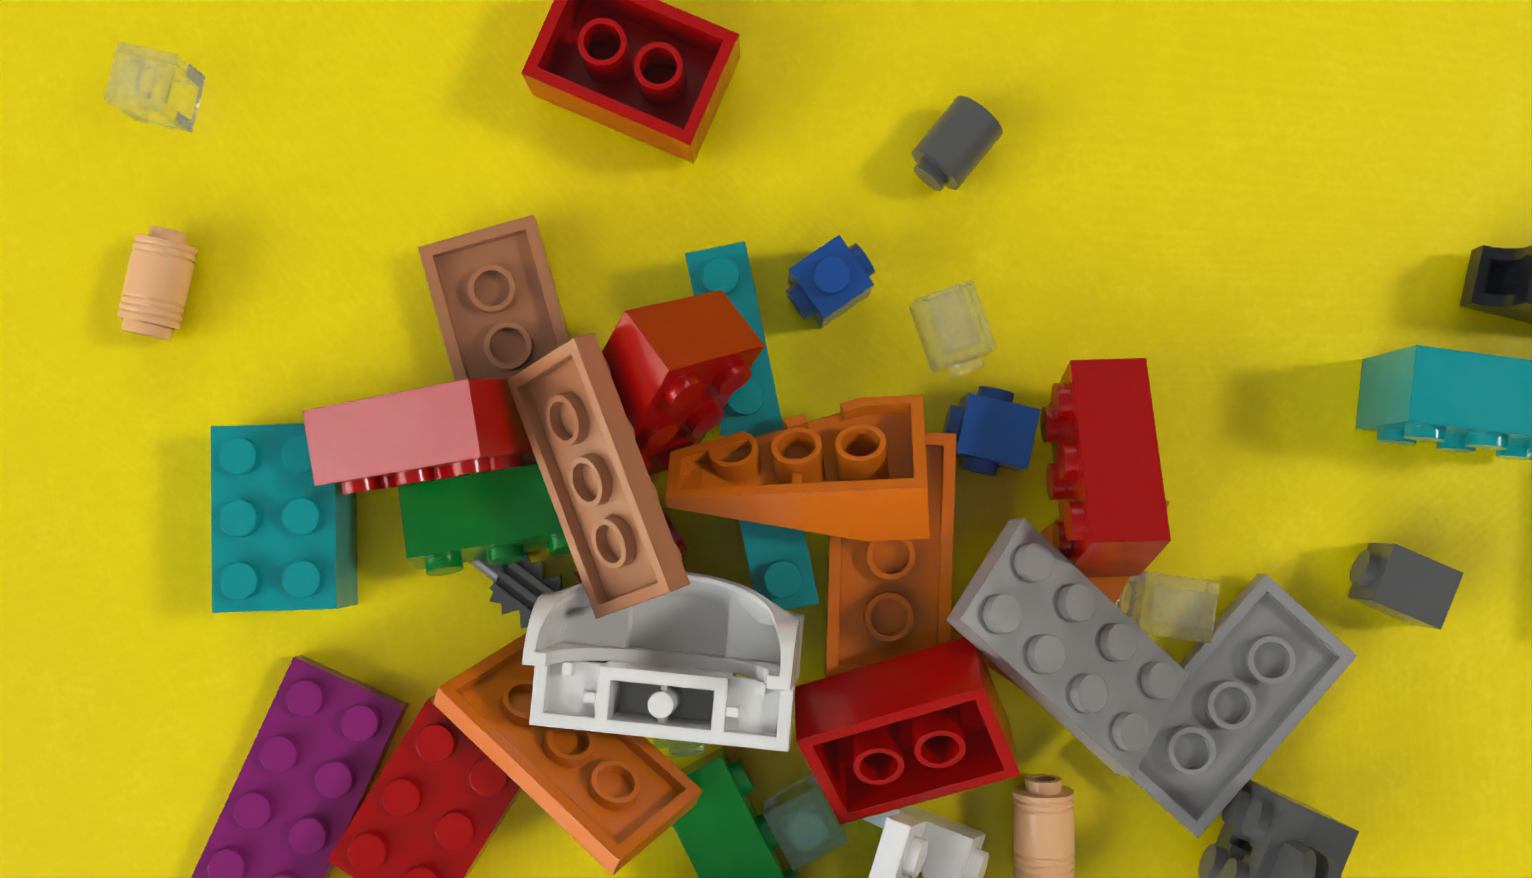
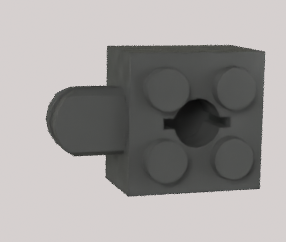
[1198,779,1359,878]

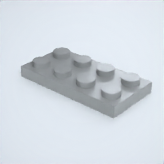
[946,518,1189,777]
[1128,573,1357,838]

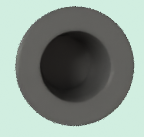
[912,95,1003,191]

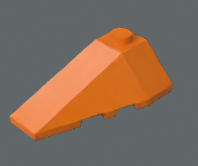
[665,394,930,541]

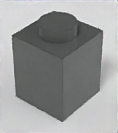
[1347,543,1464,630]

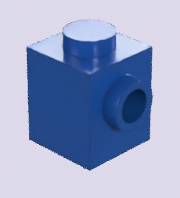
[785,235,875,329]
[943,386,1041,476]

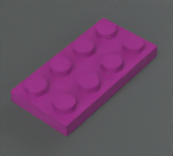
[191,655,409,878]

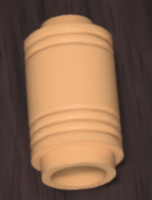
[117,226,198,341]
[1012,774,1075,878]

